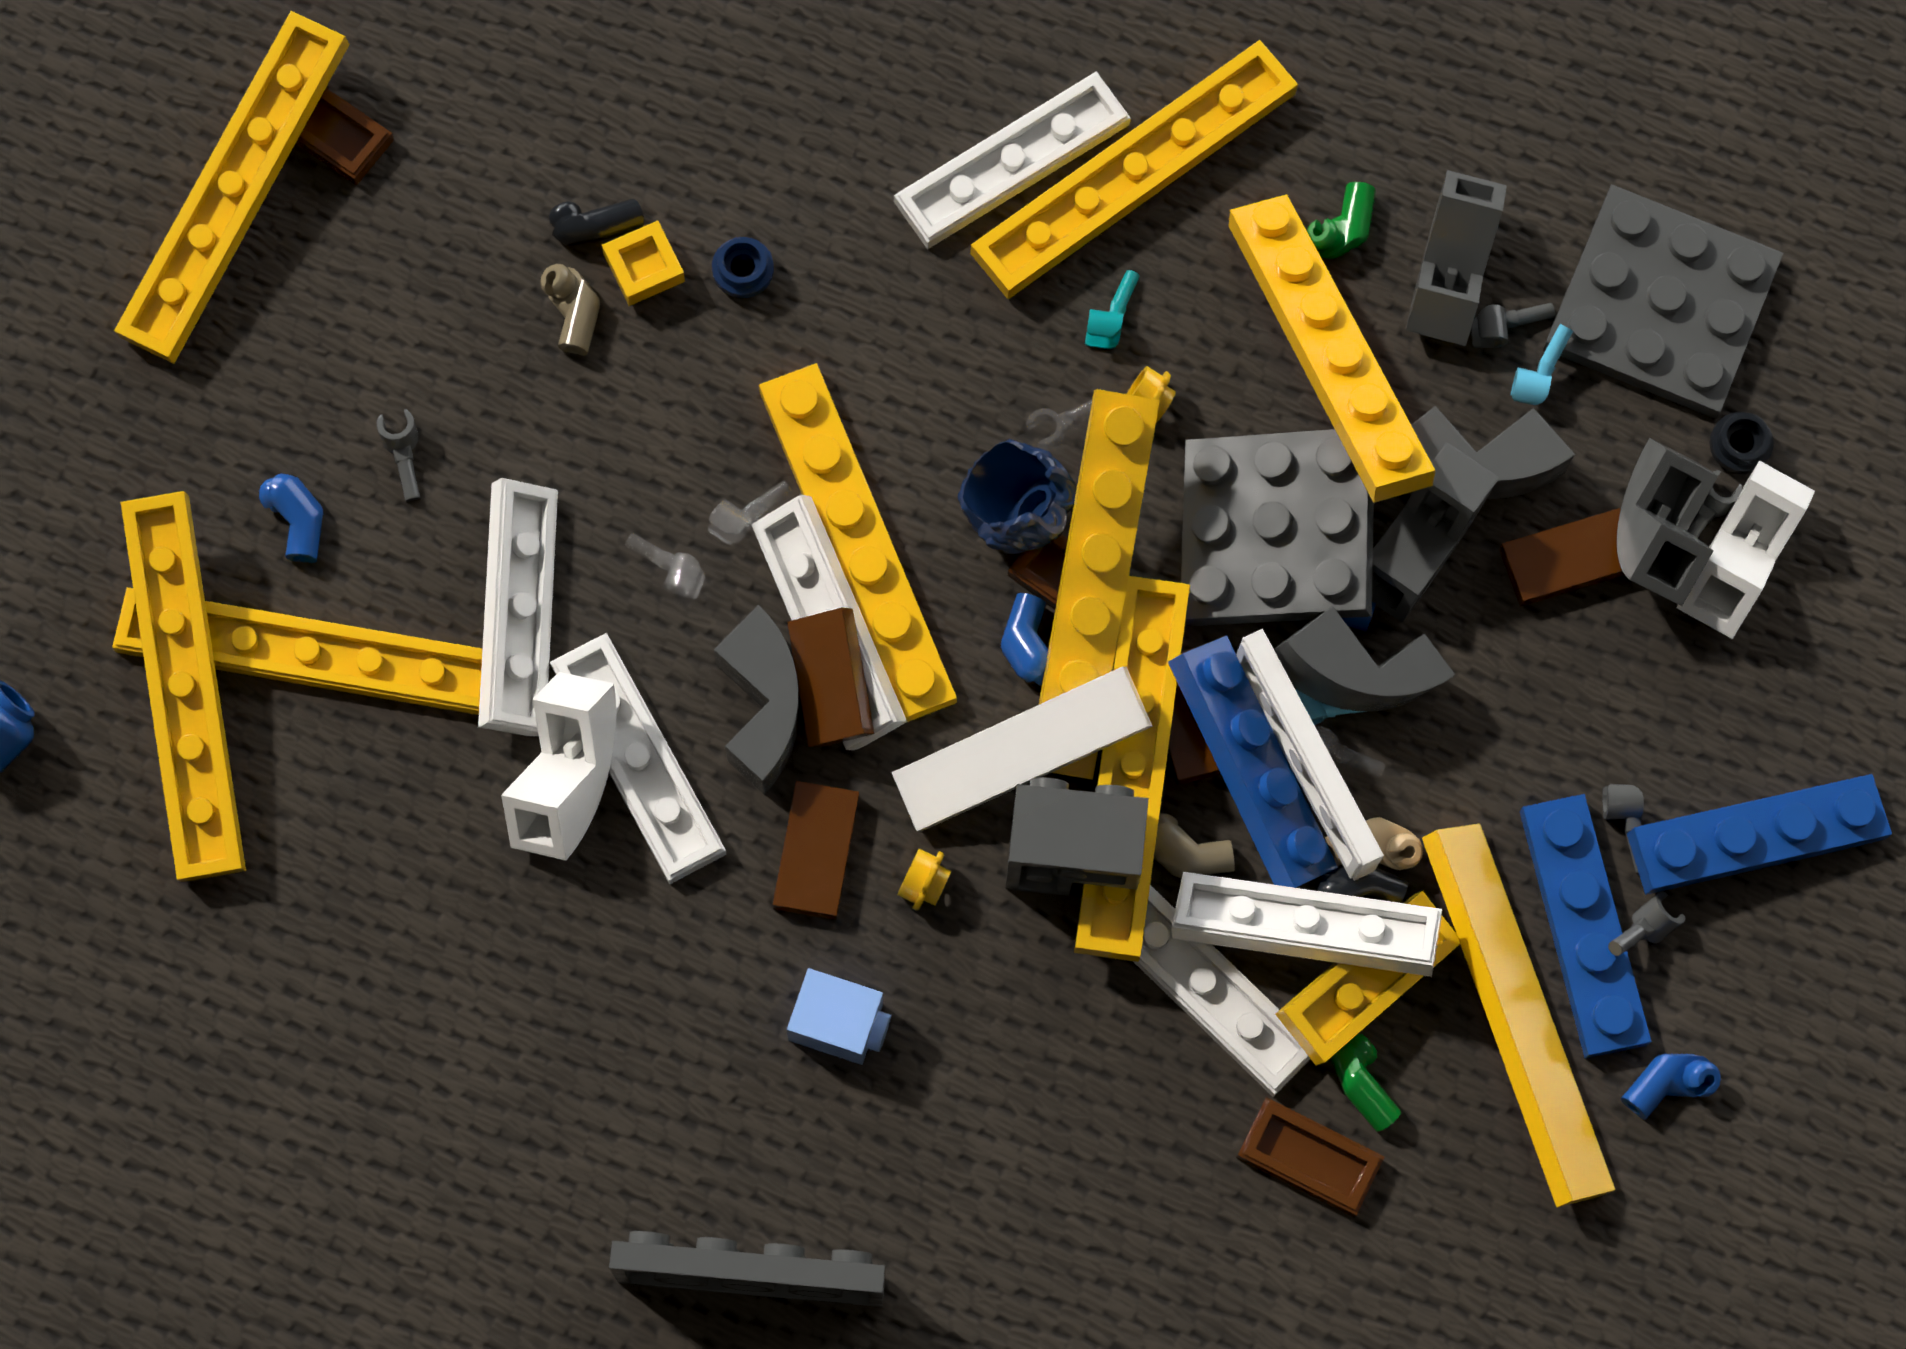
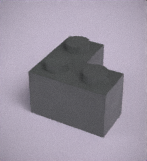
[1005,778,1149,896]

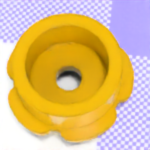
[1127,366,1176,423]
[897,849,951,910]

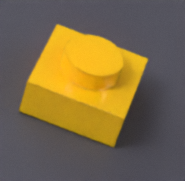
[602,221,685,306]

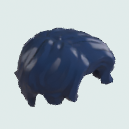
[958,439,1077,554]

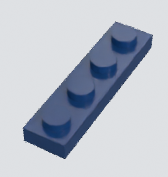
[1168,635,1338,888]
[1627,774,1892,895]
[1519,794,1652,1059]

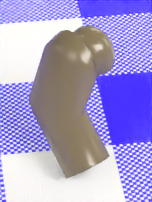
[540,264,600,356]
[1154,813,1235,878]

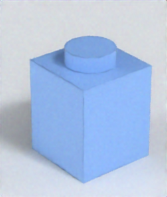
[787,968,891,1065]

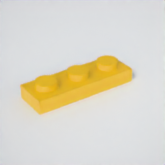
[1275,891,1460,1065]

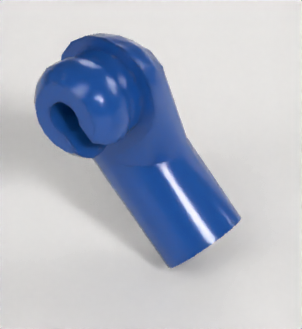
[259,473,323,563]
[1001,593,1048,686]
[1621,1054,1721,1120]

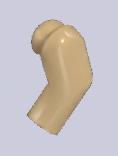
[1324,817,1423,870]

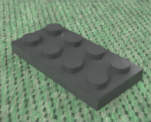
[609,1231,885,1307]

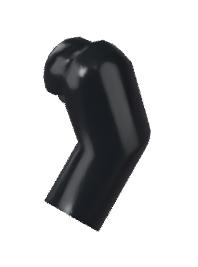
[549,199,644,246]
[1315,866,1410,903]

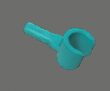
[1085,270,1140,349]

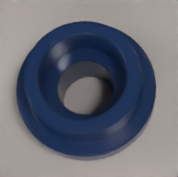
[712,237,774,298]

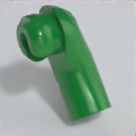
[1307,182,1376,259]
[1331,1033,1401,1132]

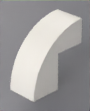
[1676,461,1815,639]
[501,672,616,860]

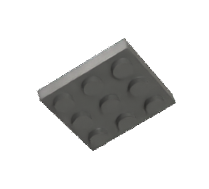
[1543,184,1783,419]
[1181,429,1374,626]

